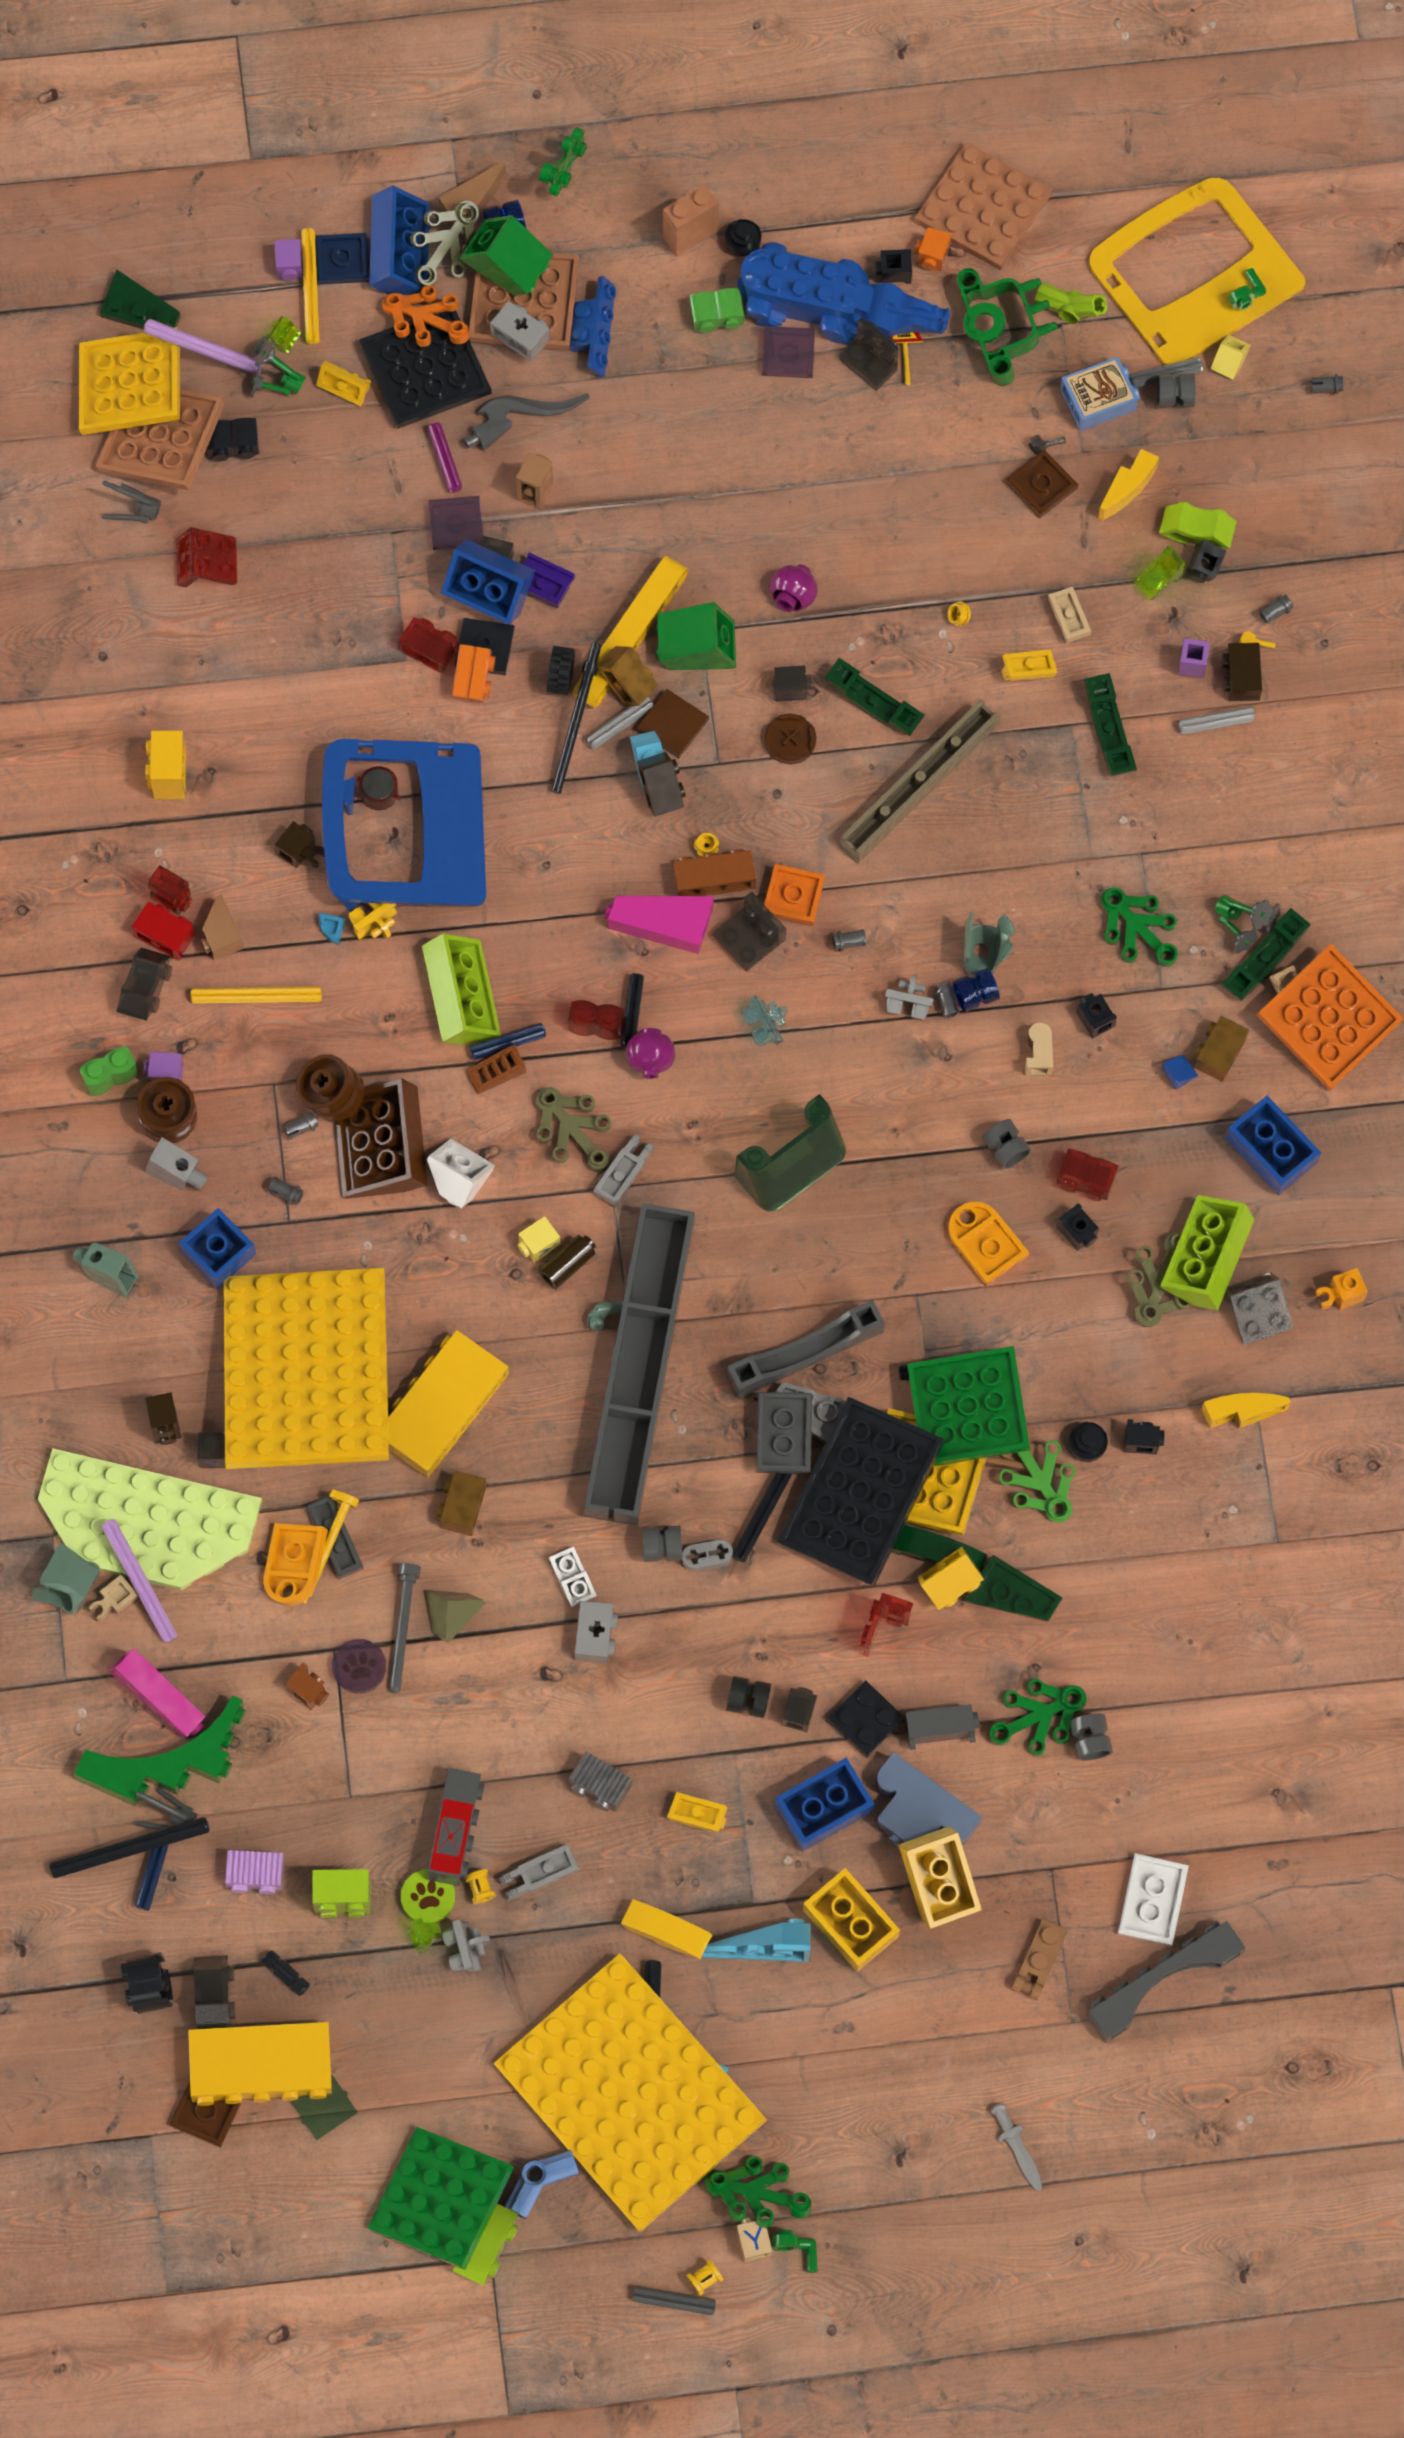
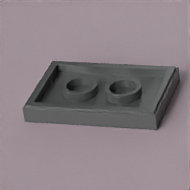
[756,1392,812,1474]

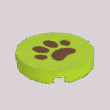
[401,1869,455,1925]

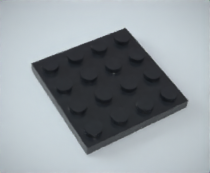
[359,310,492,429]

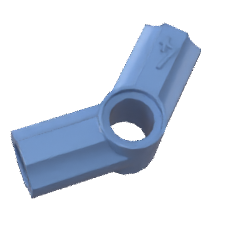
[505,2151,579,2219]

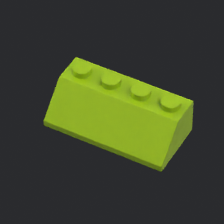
[422,933,501,1045]
[1160,1195,1255,1311]

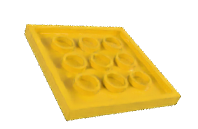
[79,327,180,435]
[887,1408,987,1536]

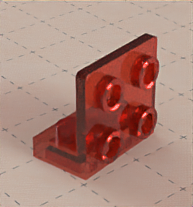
[176,527,237,588]
[860,1593,913,1657]

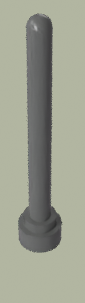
[390,1563,421,1694]

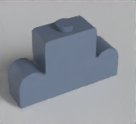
[876,1752,982,1848]

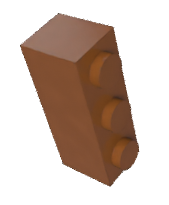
[673,849,756,896]

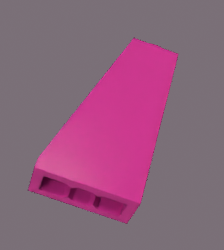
[605,896,714,954]
[108,1649,206,1738]

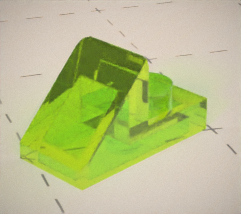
[1134,545,1186,600]

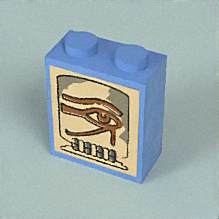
[1060,357,1140,431]

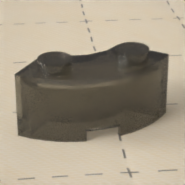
[117,947,172,1021]
[193,1955,236,2029]

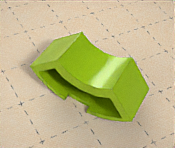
[1159,502,1237,549]
[453,2204,518,2286]

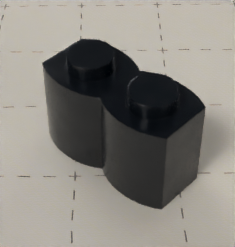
[207,418,259,461]

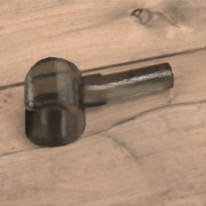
[1028,435,1066,455]

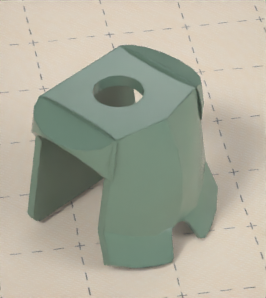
[963,912,1015,976]
[32,1544,99,1615]

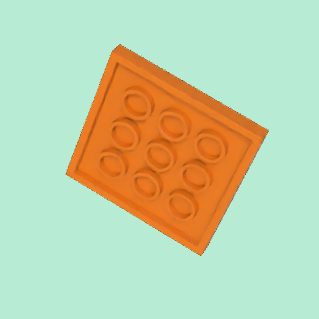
[1256,943,1404,1091]

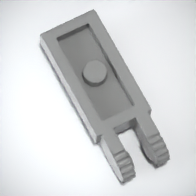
[593,1134,655,1207]
[498,1844,579,1901]

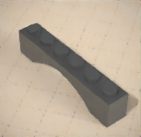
[727,1300,885,1399]
[1087,1921,1246,2043]

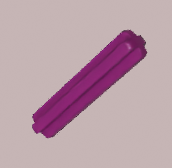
[428,422,462,493]

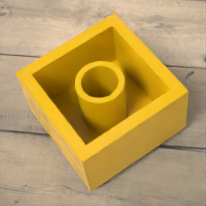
[145,731,186,799]

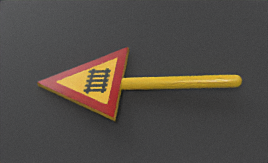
[886,332,924,386]

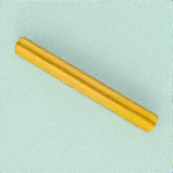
[301,228,320,345]
[191,986,322,1004]

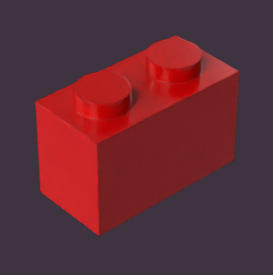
[132,902,195,961]

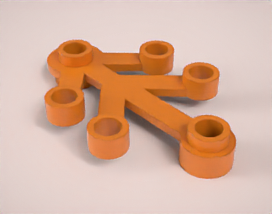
[382,285,470,347]

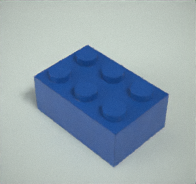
[441,539,535,625]
[1225,1095,1321,1195]
[774,1757,875,1852]

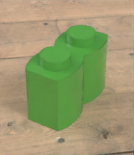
[690,288,744,333]
[80,1047,138,1096]

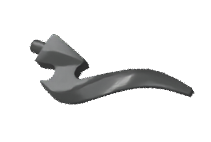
[464,393,590,450]

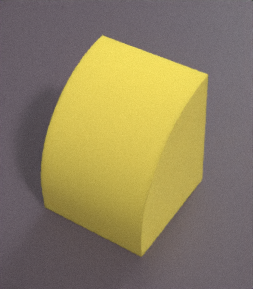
[1211,334,1251,380]

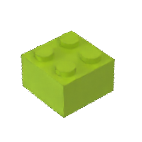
[313,1869,371,1919]

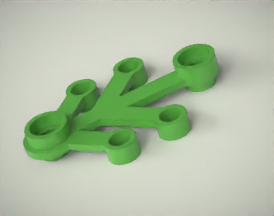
[999,1440,1076,1522]

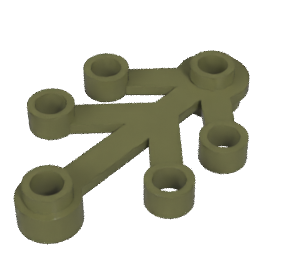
[410,201,479,285]
[536,1087,611,1172]
[1126,1232,1190,1327]

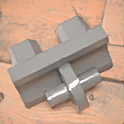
[885,975,934,1020]
[442,1920,491,1973]

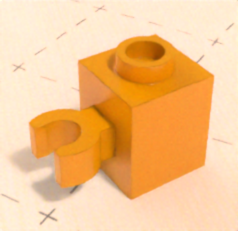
[1315,1268,1368,1310]

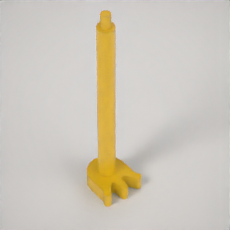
[302,1489,359,1604]

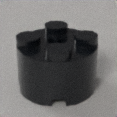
[121,1952,173,2014]

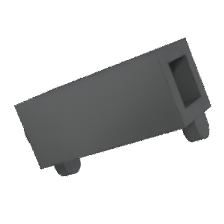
[905,1704,979,1750]

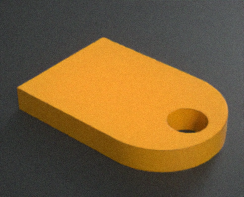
[948,1202,1029,1286]
[264,1523,328,1606]

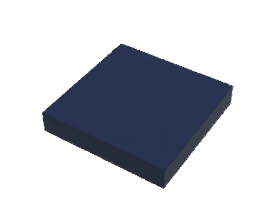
[316,233,369,285]

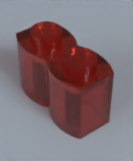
[398,617,458,673]
[148,865,192,915]
[568,1000,624,1040]
[1057,1149,1118,1201]

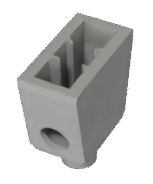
[145,1138,209,1190]

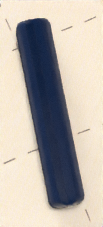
[470,1023,546,1060]
[135,1830,169,1911]

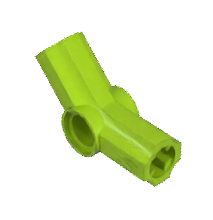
[1034,282,1107,324]

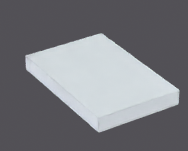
[1117,1853,1189,1947]

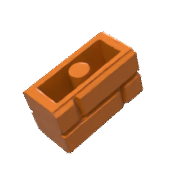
[451,644,496,703]

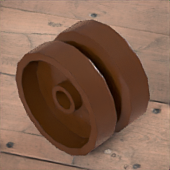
[296,1054,365,1122]
[137,1077,197,1143]

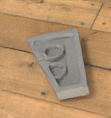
[776,1382,846,1444]

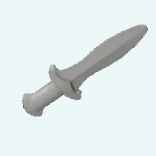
[991,2104,1042,2191]

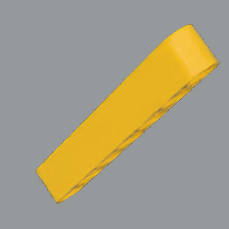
[572,556,689,708]

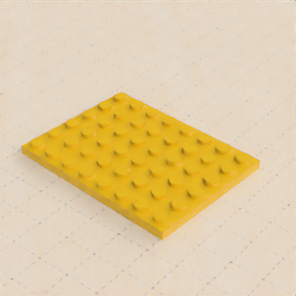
[224,1268,390,1469]
[494,1953,767,2232]

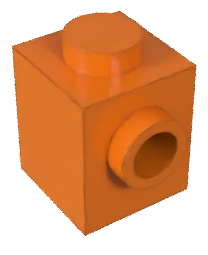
[914,227,952,272]

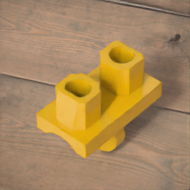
[349,903,397,940]

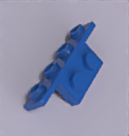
[570,276,616,377]

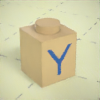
[737,2216,772,2263]

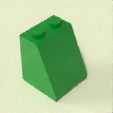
[460,215,553,296]
[655,602,736,670]

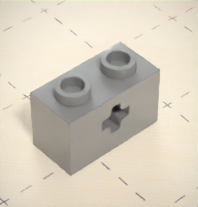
[490,301,550,362]
[575,1601,618,1664]

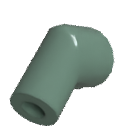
[587,1301,623,1331]

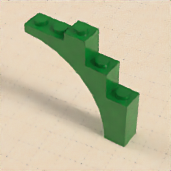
[74,1695,246,1806]

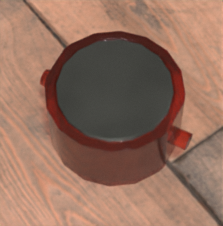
[357,766,401,811]

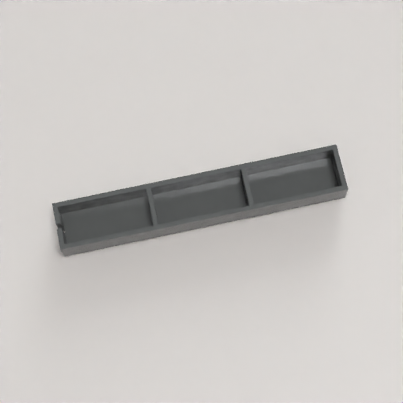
[584,1203,695,1526]

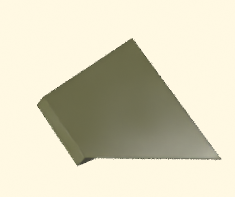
[423,1590,485,1643]

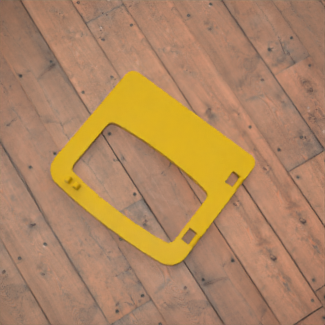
[1089,178,1306,365]

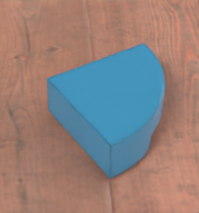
[319,913,346,945]

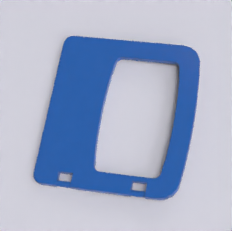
[322,739,486,906]

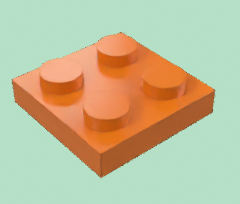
[762,864,826,926]

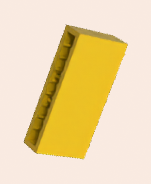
[388,1330,509,1478]
[188,2022,332,2106]

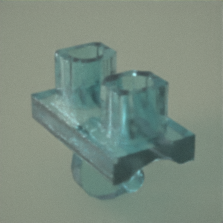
[741,995,788,1046]

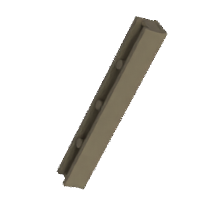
[839,699,1000,863]

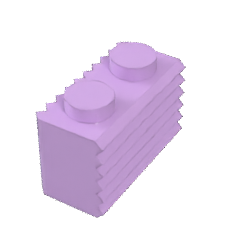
[225,1850,284,1895]

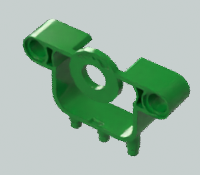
[957,268,1058,386]

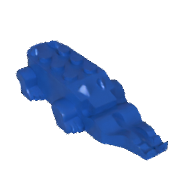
[737,242,950,346]

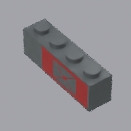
[426,1768,485,1886]

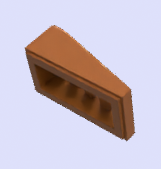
[467,1044,526,1094]

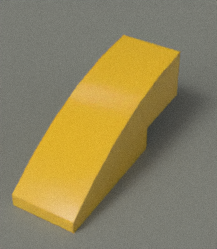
[1098,449,1159,521]
[1201,1393,1291,1429]
[621,1899,712,1959]

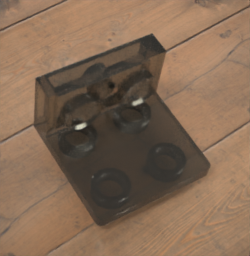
[839,317,899,391]
[713,892,787,971]
[1224,1272,1293,1345]

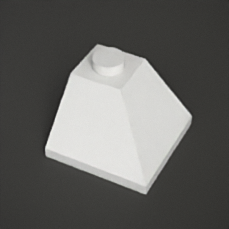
[427,1139,495,1208]

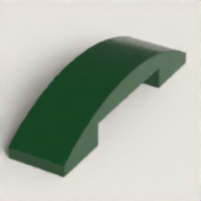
[824,658,925,736]
[1084,673,1137,777]
[1222,908,1311,1001]
[892,1525,987,1573]

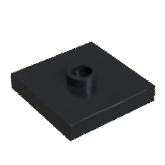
[455,618,515,676]

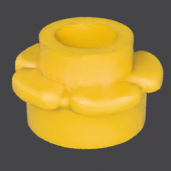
[947,601,971,627]
[694,833,719,857]

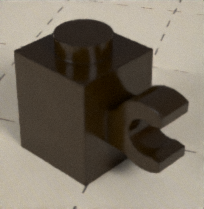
[274,821,324,868]

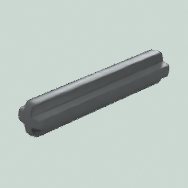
[1129,357,1203,388]
[632,2286,716,2315]

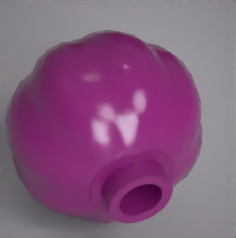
[769,564,818,612]
[626,1028,675,1079]

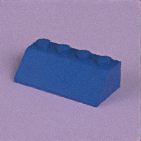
[369,185,430,295]

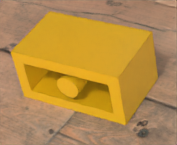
[917,1547,984,1610]

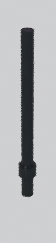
[551,642,602,794]

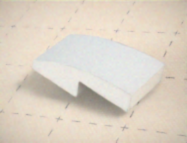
[548,1547,597,1607]

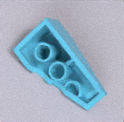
[701,1919,811,1962]

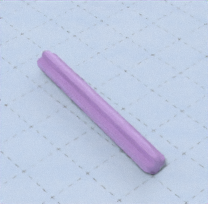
[143,319,263,375]
[102,1519,177,1643]

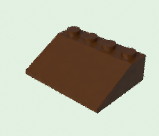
[335,1078,427,1199]

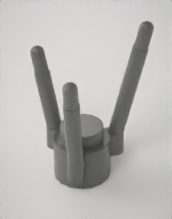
[102,480,161,523]
[134,1788,198,1830]

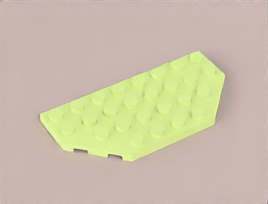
[38,1448,262,1590]

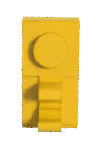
[316,360,371,407]
[1001,649,1058,681]
[667,1792,728,1833]

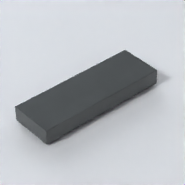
[307,1496,364,1579]

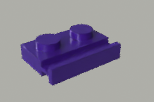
[522,553,575,608]

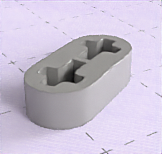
[682,1540,733,1572]

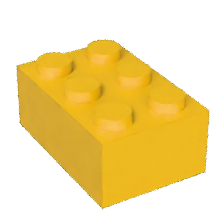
[898,1826,982,1929]
[803,1868,900,1972]

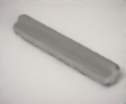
[586,697,653,749]
[1178,706,1255,735]

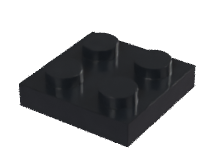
[828,1681,905,1758]

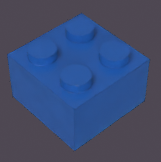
[179,1208,256,1289]

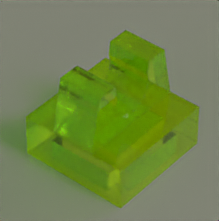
[265,316,301,353]
[407,1918,441,1955]

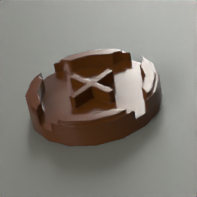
[765,713,817,765]

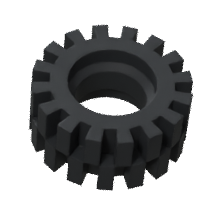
[547,646,575,695]

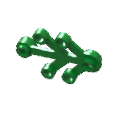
[539,127,587,197]
[1101,888,1178,967]
[989,1679,1087,1757]
[705,2156,811,2228]

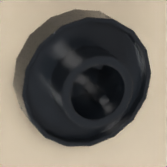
[725,219,762,256]
[1068,1422,1108,1462]

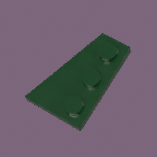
[100,269,181,329]
[964,1555,1063,1622]

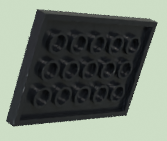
[777,1397,945,1587]

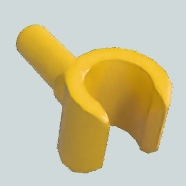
[1238,631,1276,649]

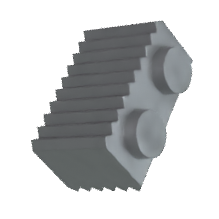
[568,1751,633,1812]

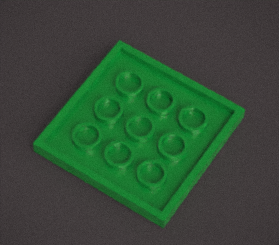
[907,1346,1030,1466]
[368,2127,514,2270]

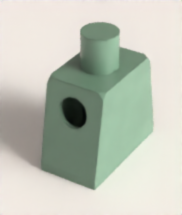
[73,1242,139,1298]

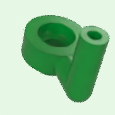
[1228,268,1266,310]
[771,2230,818,2273]

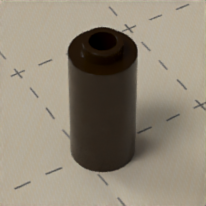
[538,1235,596,1290]

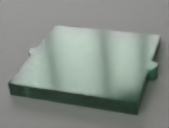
[291,2075,358,2140]

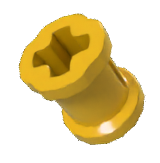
[464,1869,496,1904]
[686,2259,723,2296]

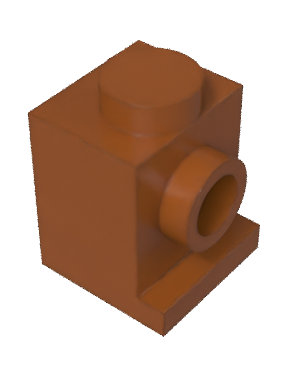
[285,1663,329,1710]

